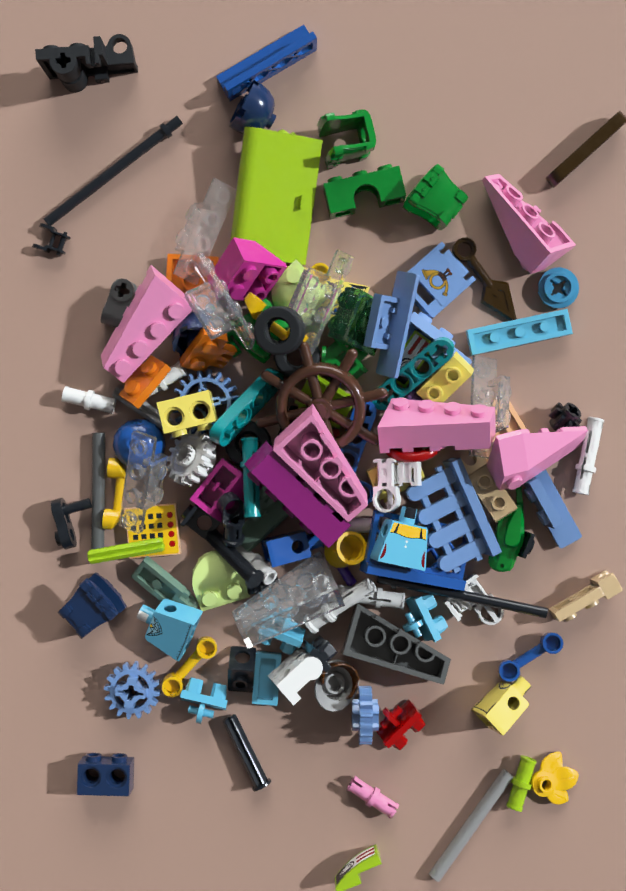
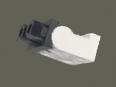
[267,635,338,706]

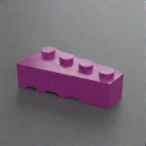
[244,441,351,548]

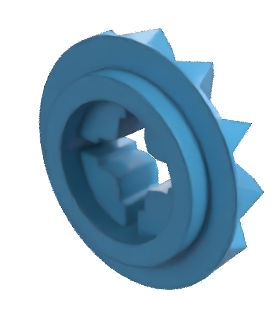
[538,267,579,308]

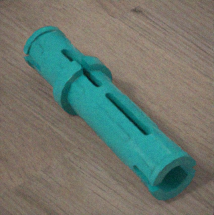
[240,437,261,518]

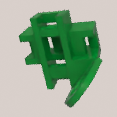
[321,337,368,380]

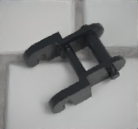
[32,223,71,256]

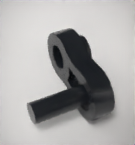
[51,498,92,550]

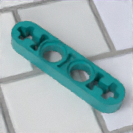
[372,337,455,410]
[209,368,284,446]

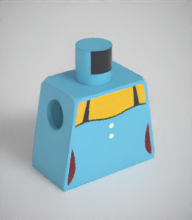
[370,506,428,571]

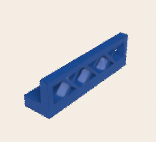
[216,25,317,101]

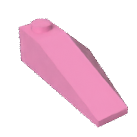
[482,174,576,274]
[487,426,588,491]

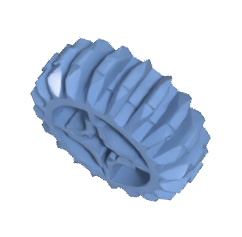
[172,369,240,434]

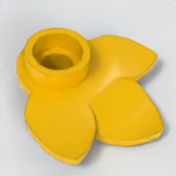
[530,752,579,805]

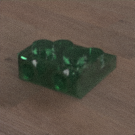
[328,287,377,356]

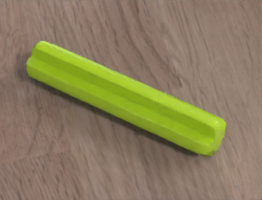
[87,537,165,564]

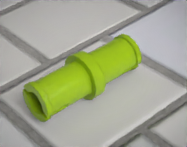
[506,755,537,812]

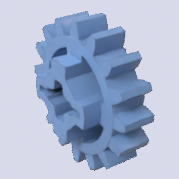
[104,661,161,719]
[351,686,379,744]

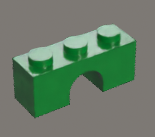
[323,164,406,220]

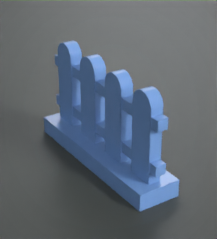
[405,458,502,573]

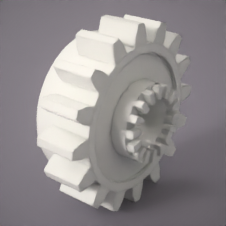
[166,429,216,487]

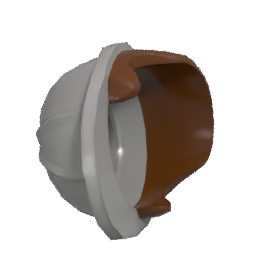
[314,659,359,712]

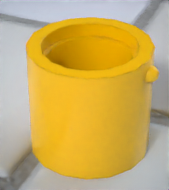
[324,531,367,568]

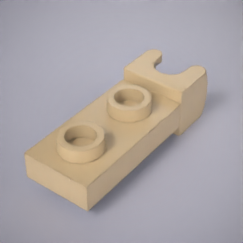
[461,449,518,523]
[548,570,623,622]

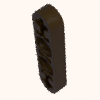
[545,111,626,188]

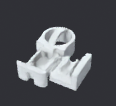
[372,458,422,513]
[443,573,504,625]

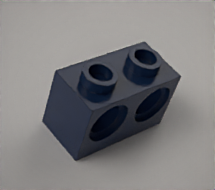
[77,753,134,796]

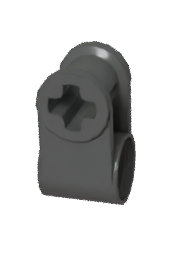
[101,278,137,328]

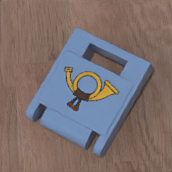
[408,242,476,320]

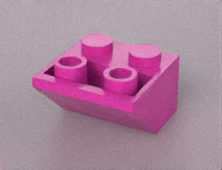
[210,237,287,301]
[190,458,262,522]

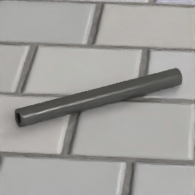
[91,433,105,550]

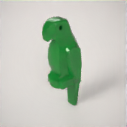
[488,486,524,572]

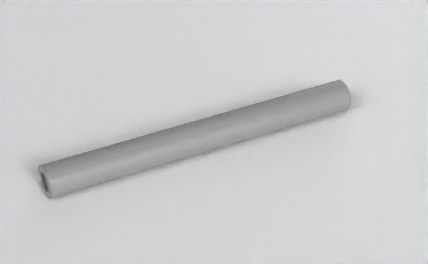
[429,769,513,882]

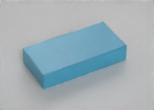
[252,651,282,706]

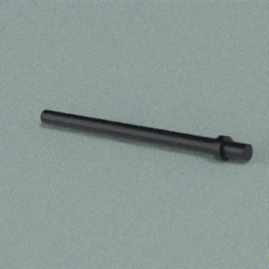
[43,116,183,226]
[377,576,548,618]

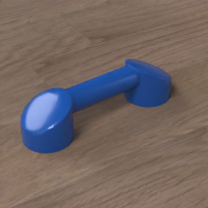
[498,632,563,682]

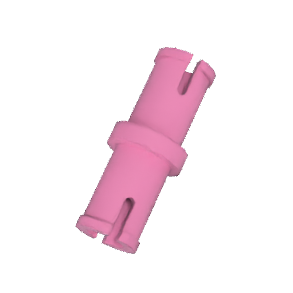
[347,775,399,819]

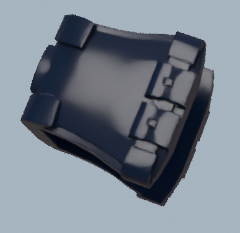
[58,573,127,639]

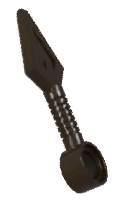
[452,237,517,321]

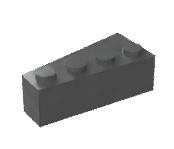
[341,603,451,685]

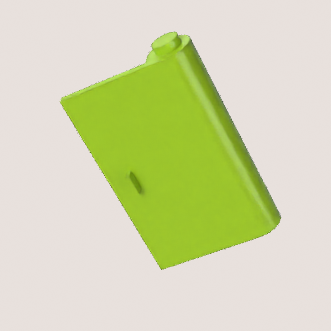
[230,127,323,265]

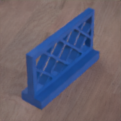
[359,510,472,591]

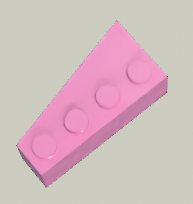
[101,265,194,383]
[377,398,496,453]
[273,404,368,522]

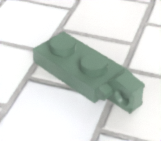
[131,556,199,608]

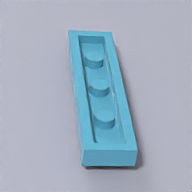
[466,309,573,356]

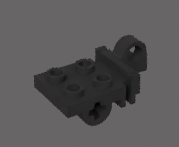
[35,34,138,93]

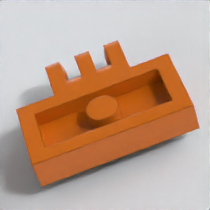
[179,327,237,372]
[118,355,171,409]

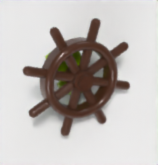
[256,342,388,449]

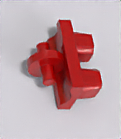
[376,699,425,750]

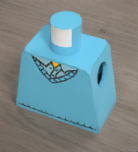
[137,599,203,662]

